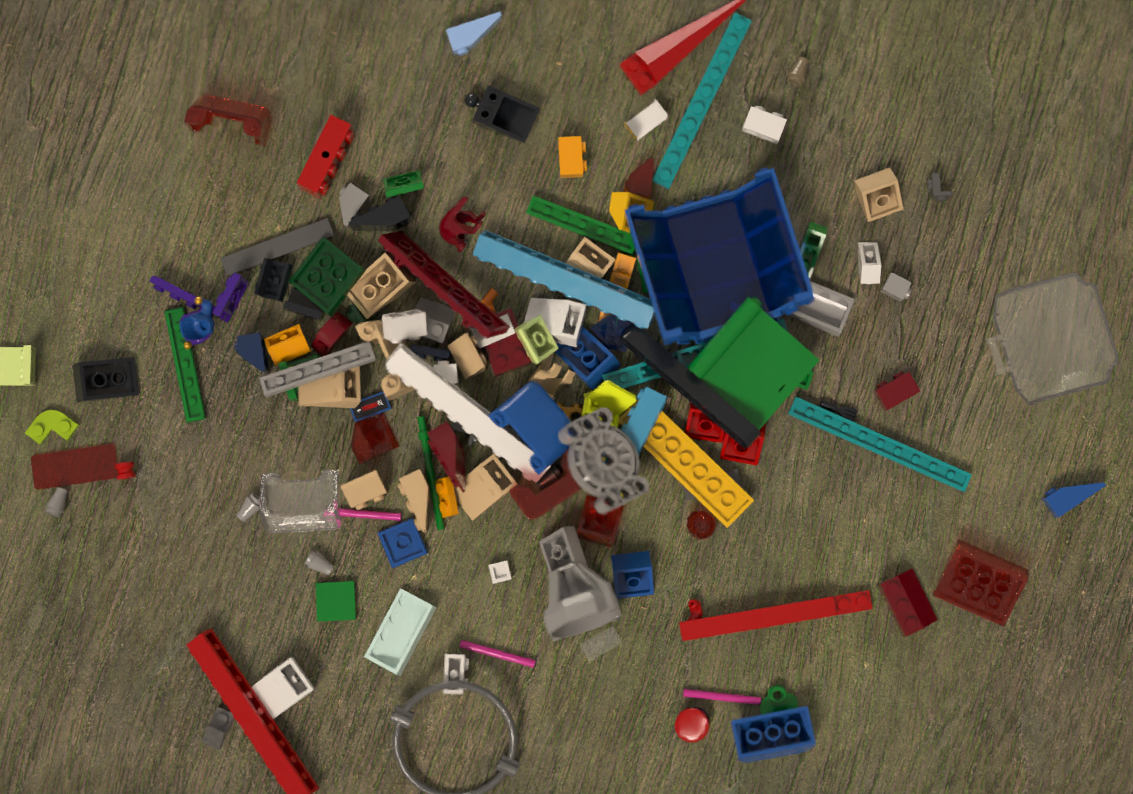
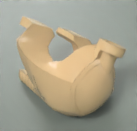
[528,353,575,400]

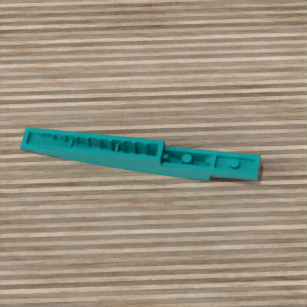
[602,318,788,389]

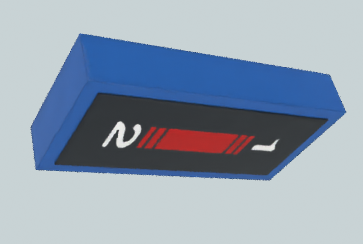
[350,391,391,423]

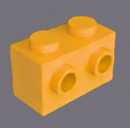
[558,136,587,178]
[264,324,311,366]

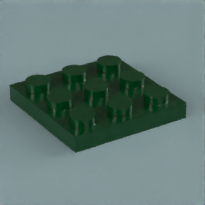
[289,236,366,316]

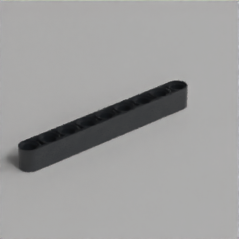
[619,323,760,449]

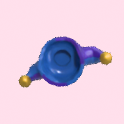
[180,297,215,349]

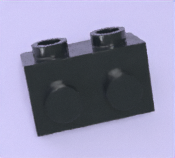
[254,258,293,302]

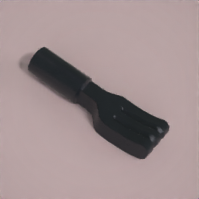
[820,399,858,421]

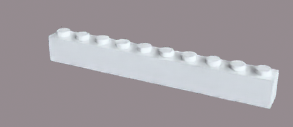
[385,343,551,483]

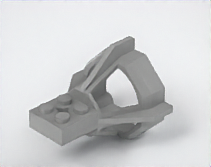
[539,526,622,641]

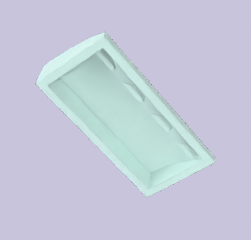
[364,588,437,676]

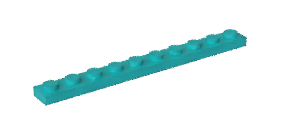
[652,13,752,190]
[787,397,972,492]

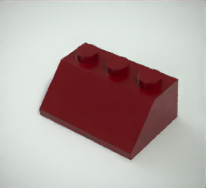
[878,568,938,637]

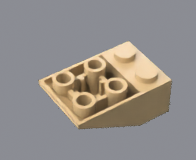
[558,237,615,304]
[298,366,361,408]
[454,454,518,521]
[397,469,430,533]

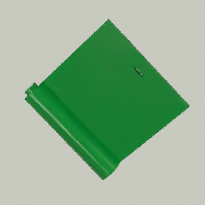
[687,297,820,430]

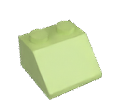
[514,315,559,364]

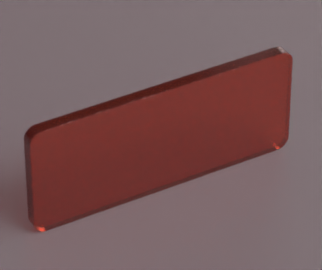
[31,444,118,490]

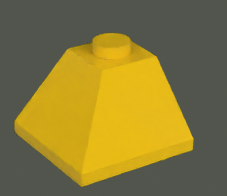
[609,192,654,238]

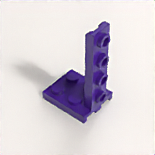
[149,272,250,323]

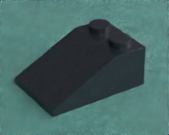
[72,357,139,403]

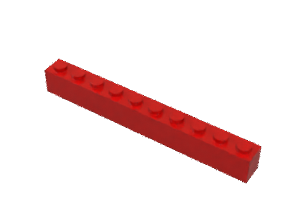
[186,628,320,794]

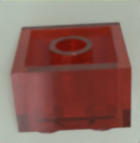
[576,495,624,547]

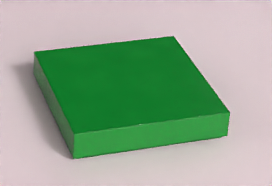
[383,170,424,198]
[316,581,356,622]

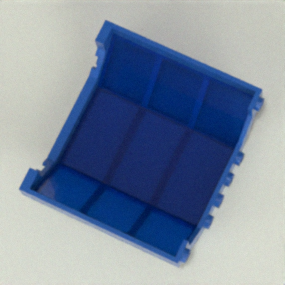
[625,168,815,345]

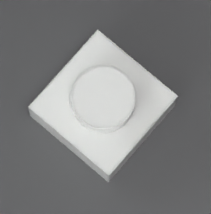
[489,561,512,584]

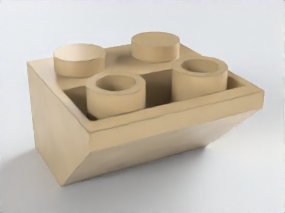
[448,333,488,381]

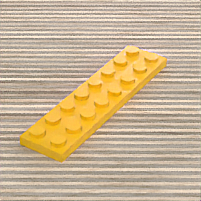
[619,400,754,528]

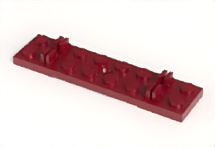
[378,231,510,338]

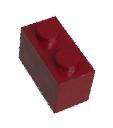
[874,371,920,412]

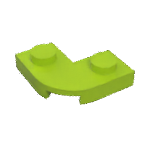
[25,410,80,445]

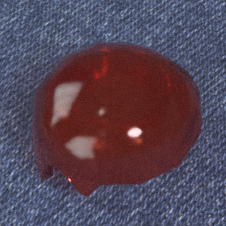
[686,511,716,540]

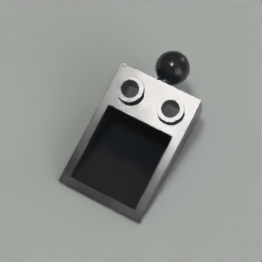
[464,85,540,143]

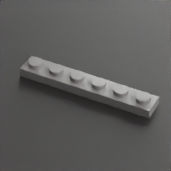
[259,341,376,397]

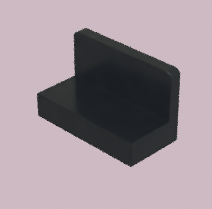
[283,289,324,321]

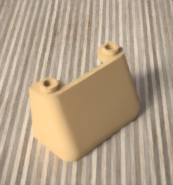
[355,320,416,401]

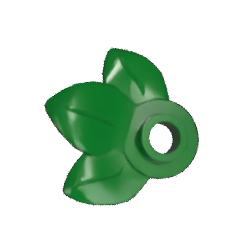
[760,685,798,715]

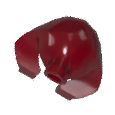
[438,196,486,253]

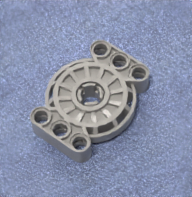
[558,408,649,514]

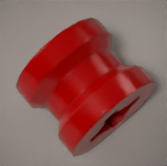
[115,462,136,480]

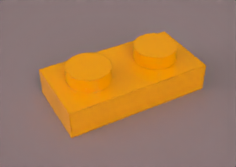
[436,477,459,518]

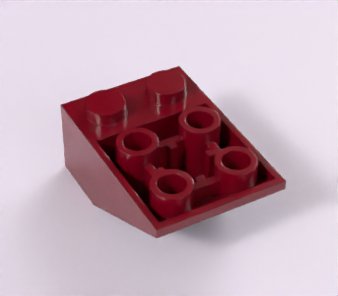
[427,421,465,493]

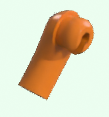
[481,288,498,313]

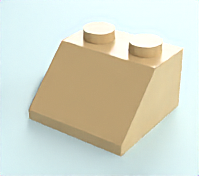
[854,168,903,222]
[341,470,388,510]

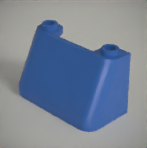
[488,381,572,475]

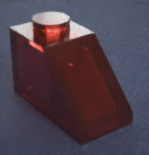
[624,158,654,199]

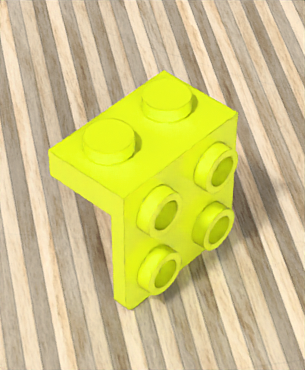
[582,380,637,428]

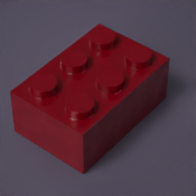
[484,308,531,377]

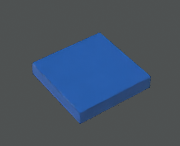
[378,518,428,569]

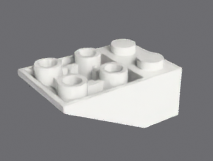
[524,298,586,347]
[252,657,315,719]

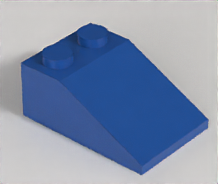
[554,326,621,391]

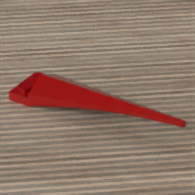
[619,0,747,96]

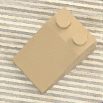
[347,252,415,319]

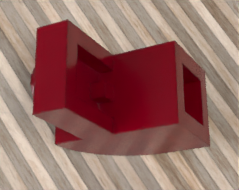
[311,312,353,356]

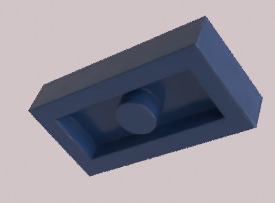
[411,344,451,362]

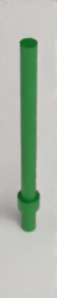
[417,416,445,531]

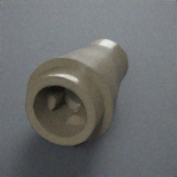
[787,57,809,87]

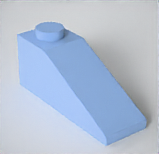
[446,12,502,56]

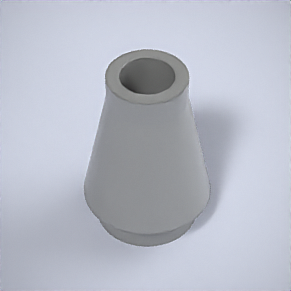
[45,487,68,517]
[236,493,264,522]
[304,550,334,575]

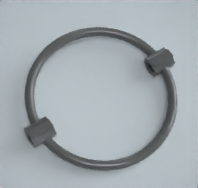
[390,681,520,794]

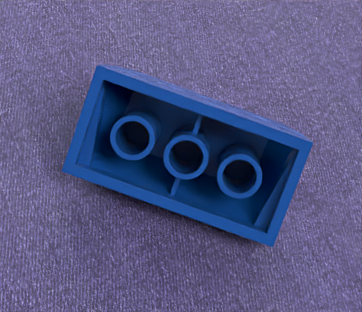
[731,706,816,763]

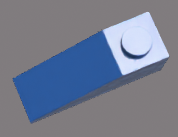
[1042,482,1106,518]

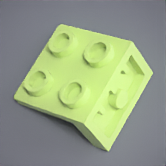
[0,345,36,386]

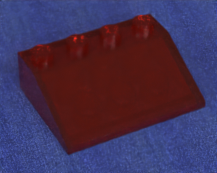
[933,539,1029,627]

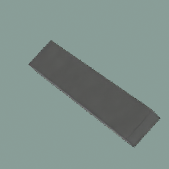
[220,218,335,277]

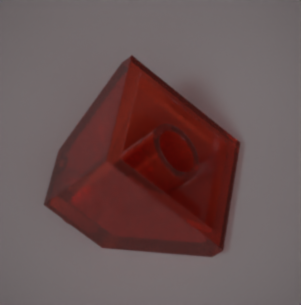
[351,412,399,464]

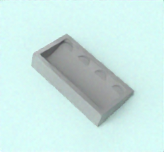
[771,270,855,337]

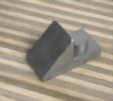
[202,706,234,750]

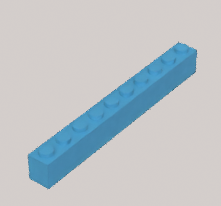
[473,230,660,329]

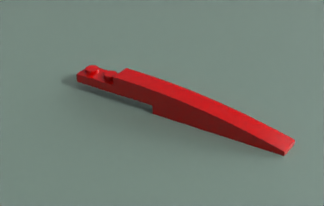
[679,590,873,641]

